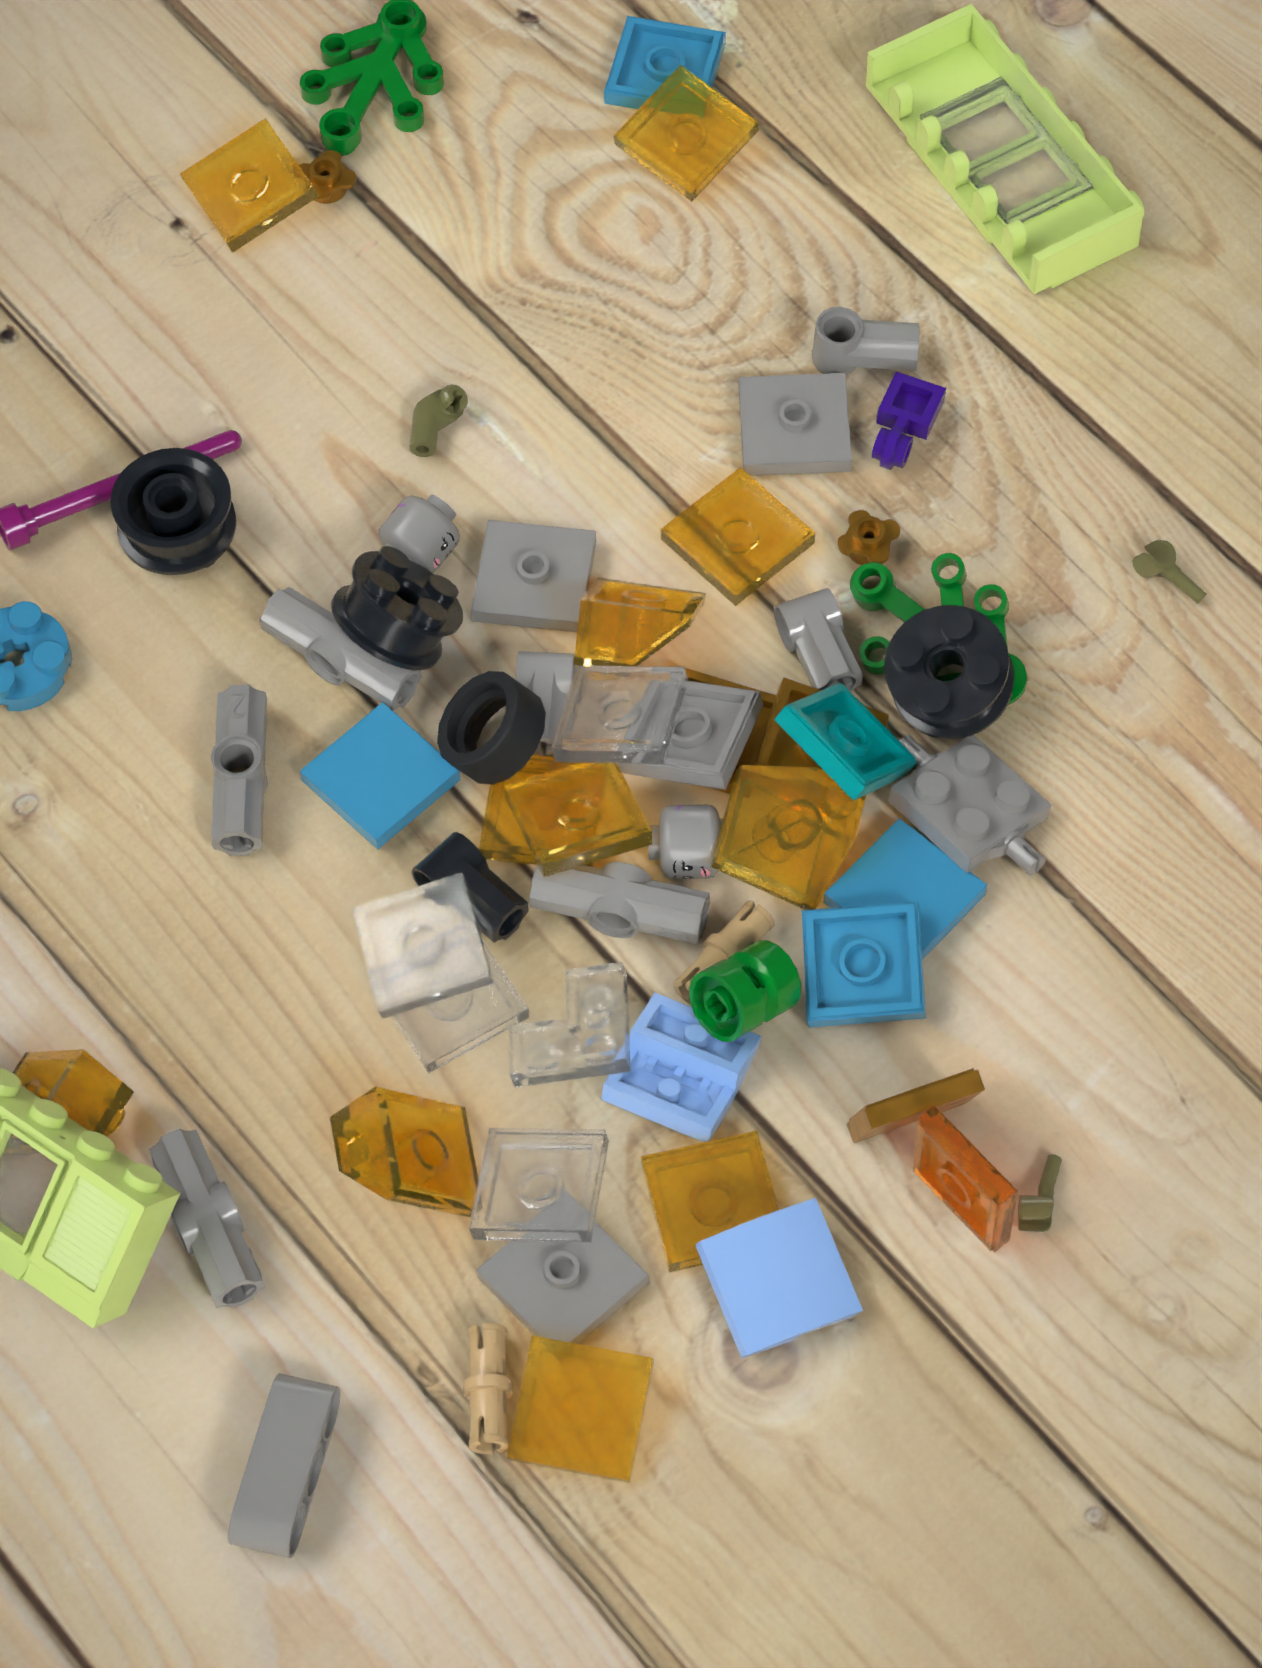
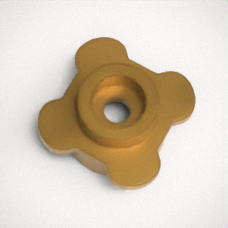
[295,150,356,204]
[837,510,900,565]

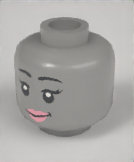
[378,495,460,573]
[648,804,729,879]

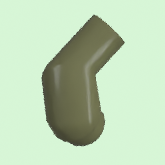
[409,384,468,457]

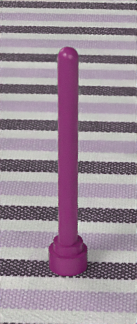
[0,430,242,551]

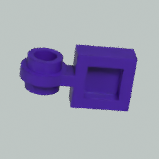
[872,371,947,470]

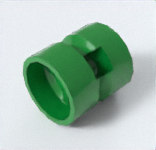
[689,940,801,1042]

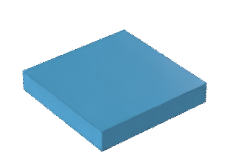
[604,16,726,120]
[300,702,461,850]
[824,819,987,959]
[802,901,926,1028]

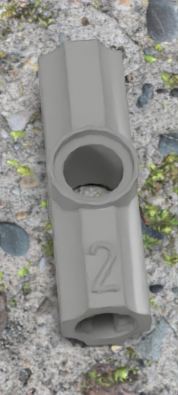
[260,587,422,711]
[211,685,268,856]
[529,856,710,944]
[149,1129,265,1308]

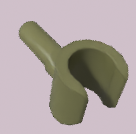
[1132,540,1207,604]
[1018,1154,1062,1232]

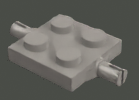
[888,734,1051,876]

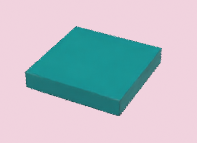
[774,683,917,801]

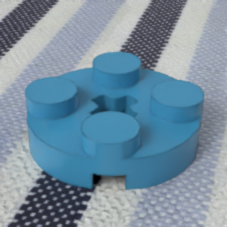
[0,601,72,711]

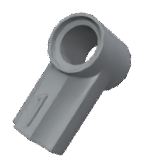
[812,307,920,375]
[774,588,863,692]
[516,651,576,762]

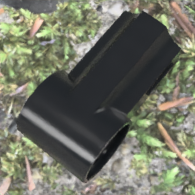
[411,832,529,943]

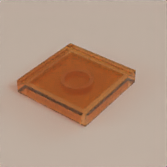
[913,1105,1018,1253]

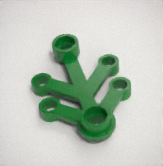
[300,0,444,156]
[850,553,1028,705]

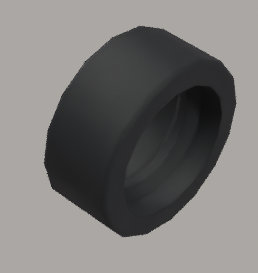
[437,671,546,785]

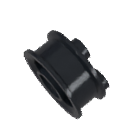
[110,448,237,575]
[331,546,463,670]
[884,605,1015,739]

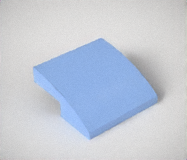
[601,993,761,1145]
[695,1198,863,1358]

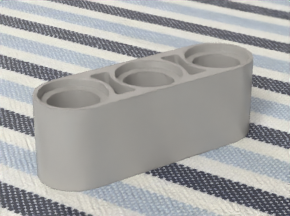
[228,1373,340,1558]

